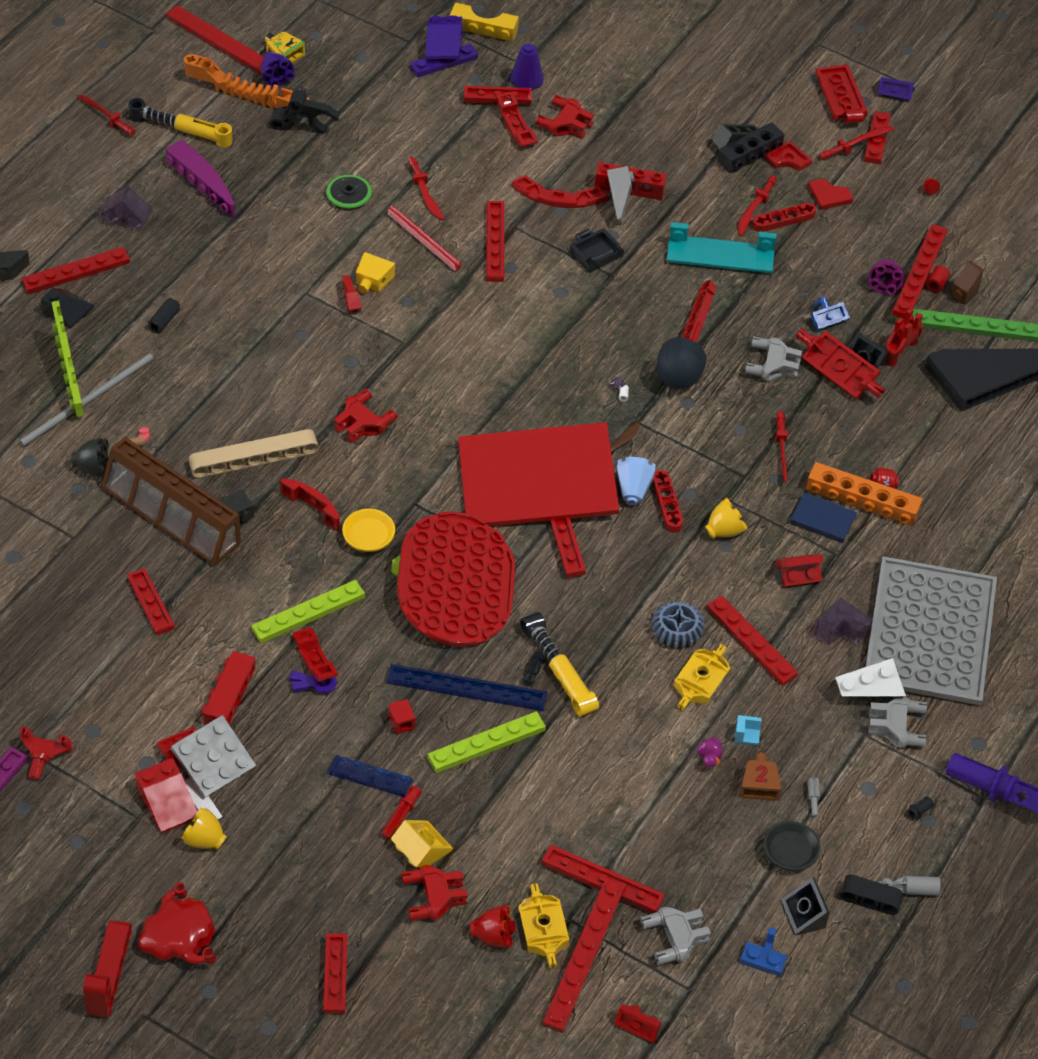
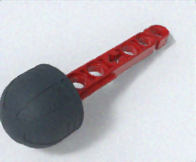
[656,280,717,389]

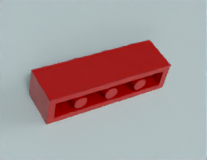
[201,651,256,725]

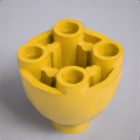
[705,498,748,539]
[181,807,227,850]

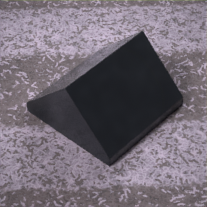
[781,877,829,935]

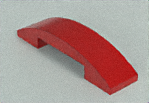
[496,91,538,147]
[280,478,340,531]
[293,627,338,682]

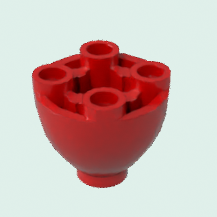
[470,905,516,948]

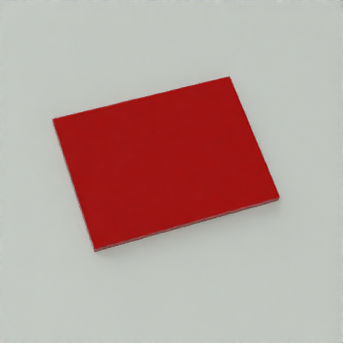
[458,422,619,526]

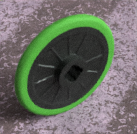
[326,175,372,209]

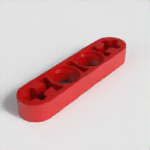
[752,203,816,232]
[652,470,683,533]

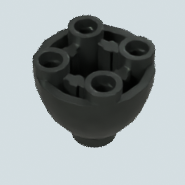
[71,438,113,475]

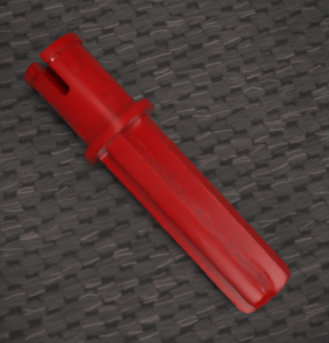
[381,785,422,840]

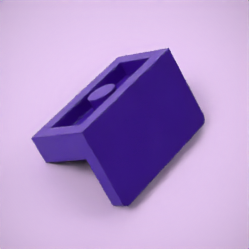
[878,77,914,100]

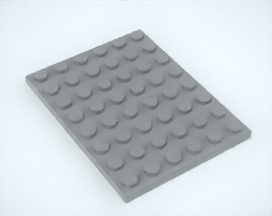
[865,556,997,705]

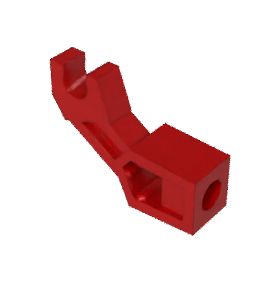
[341,275,362,314]

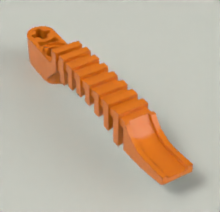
[183,54,310,109]

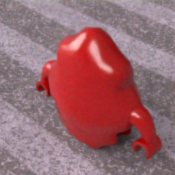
[138,882,216,964]

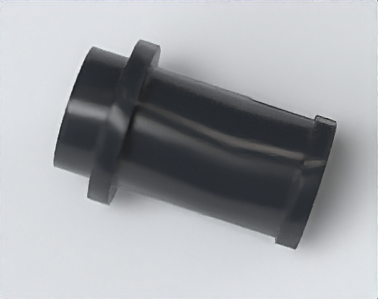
[908,796,934,819]

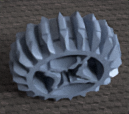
[652,600,705,649]

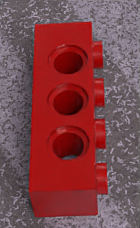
[595,162,667,201]

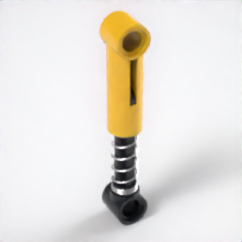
[128,98,233,147]
[520,611,599,717]

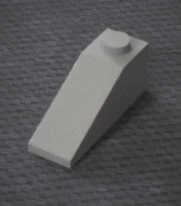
[607,166,634,225]

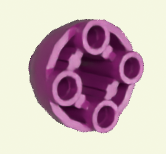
[868,259,904,295]

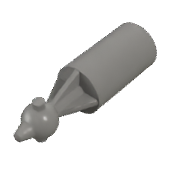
[879,876,940,896]

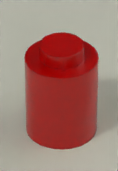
[925,266,950,293]

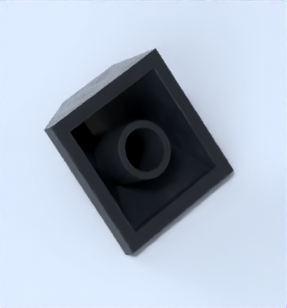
[41,288,94,329]
[849,333,888,369]

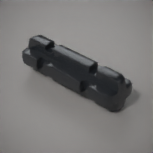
[523,651,544,686]

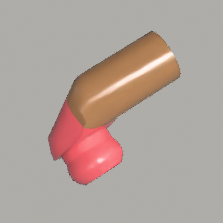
[130,427,151,446]

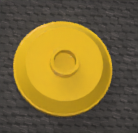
[342,509,395,552]

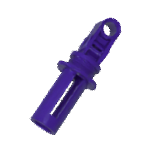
[946,753,1038,813]

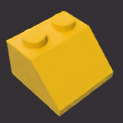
[391,820,453,867]

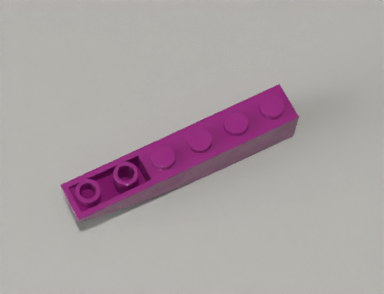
[166,140,235,218]

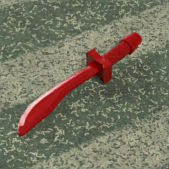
[77,95,136,136]
[819,127,896,160]
[408,157,444,220]
[738,175,777,236]
[775,411,788,483]

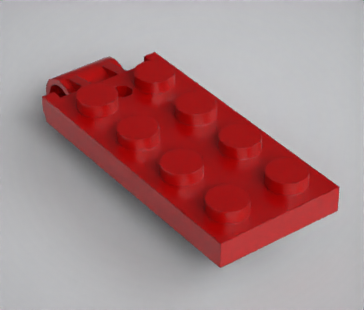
[815,64,868,124]

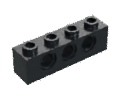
[717,122,785,173]

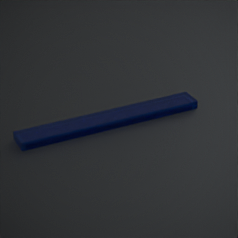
[387,664,548,711]

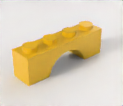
[450,3,519,42]

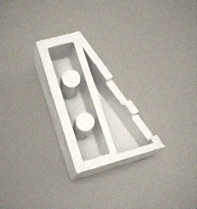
[835,658,906,696]

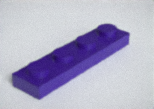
[410,44,478,77]

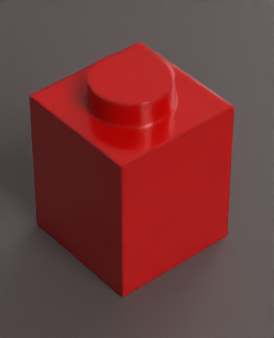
[388,699,416,735]

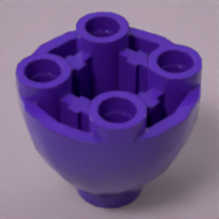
[261,52,295,88]

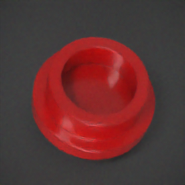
[923,178,940,195]

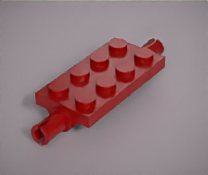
[795,328,885,400]

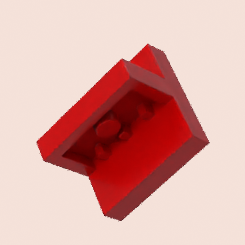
[776,554,824,586]

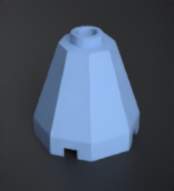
[616,456,656,505]

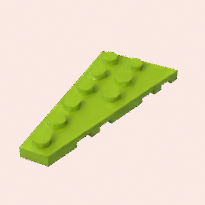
[52,301,84,417]

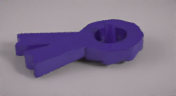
[289,671,337,694]

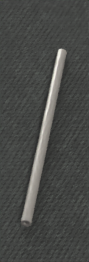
[19,353,154,447]

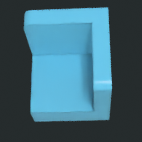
[735,715,762,746]

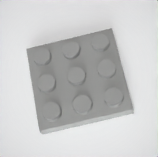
[171,715,256,799]

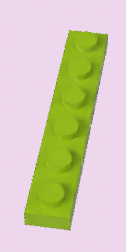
[251,580,365,644]
[427,711,546,773]

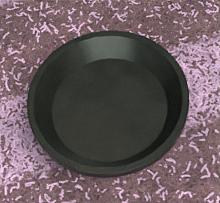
[763,821,820,871]

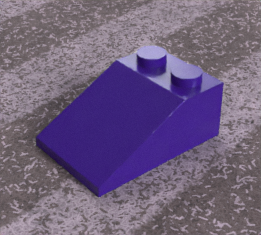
[426,15,464,59]

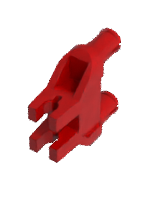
[536,94,594,139]
[886,308,925,367]
[334,388,398,443]
[401,865,467,921]

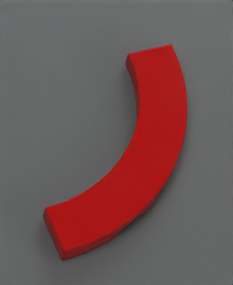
[511,175,608,208]

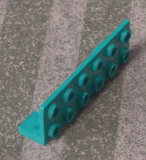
[667,222,777,273]

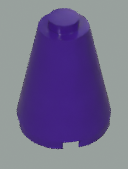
[510,44,544,91]

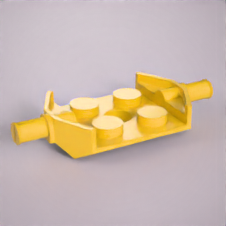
[674,644,730,710]
[518,883,569,968]

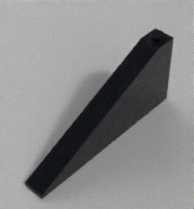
[925,348,1038,412]

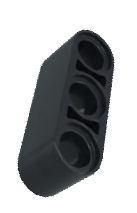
[840,875,904,915]

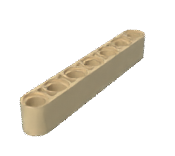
[188,429,319,478]

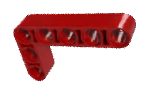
[83,920,132,1018]

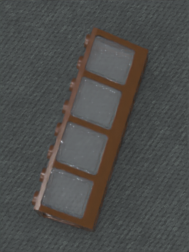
[101,437,241,566]

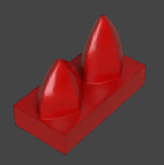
[614,1004,662,1043]

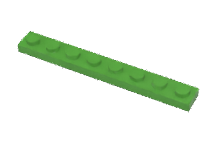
[894,309,1038,342]

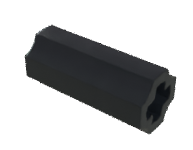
[148,298,180,334]

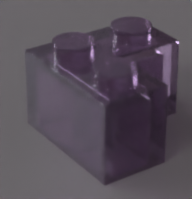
[99,186,153,230]
[814,598,872,645]

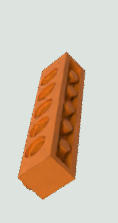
[806,462,923,526]

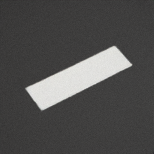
[184,778,222,819]

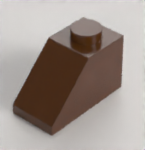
[951,260,984,305]

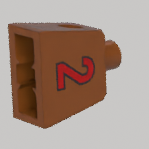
[740,753,781,801]

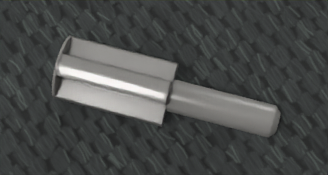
[807,777,820,817]

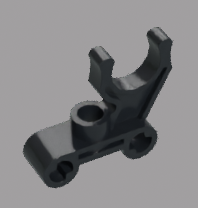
[270,89,341,134]

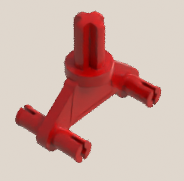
[19,726,73,780]

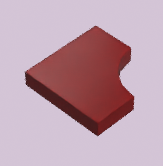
[764,141,813,171]
[808,178,854,210]

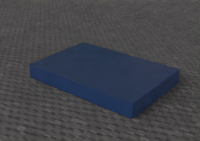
[790,493,857,543]

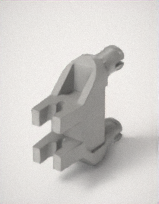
[745,336,802,381]
[868,696,927,748]
[640,907,711,966]

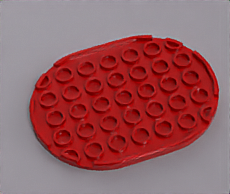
[397,512,515,647]

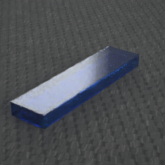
[329,755,413,797]

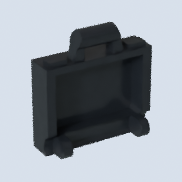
[570,228,624,273]

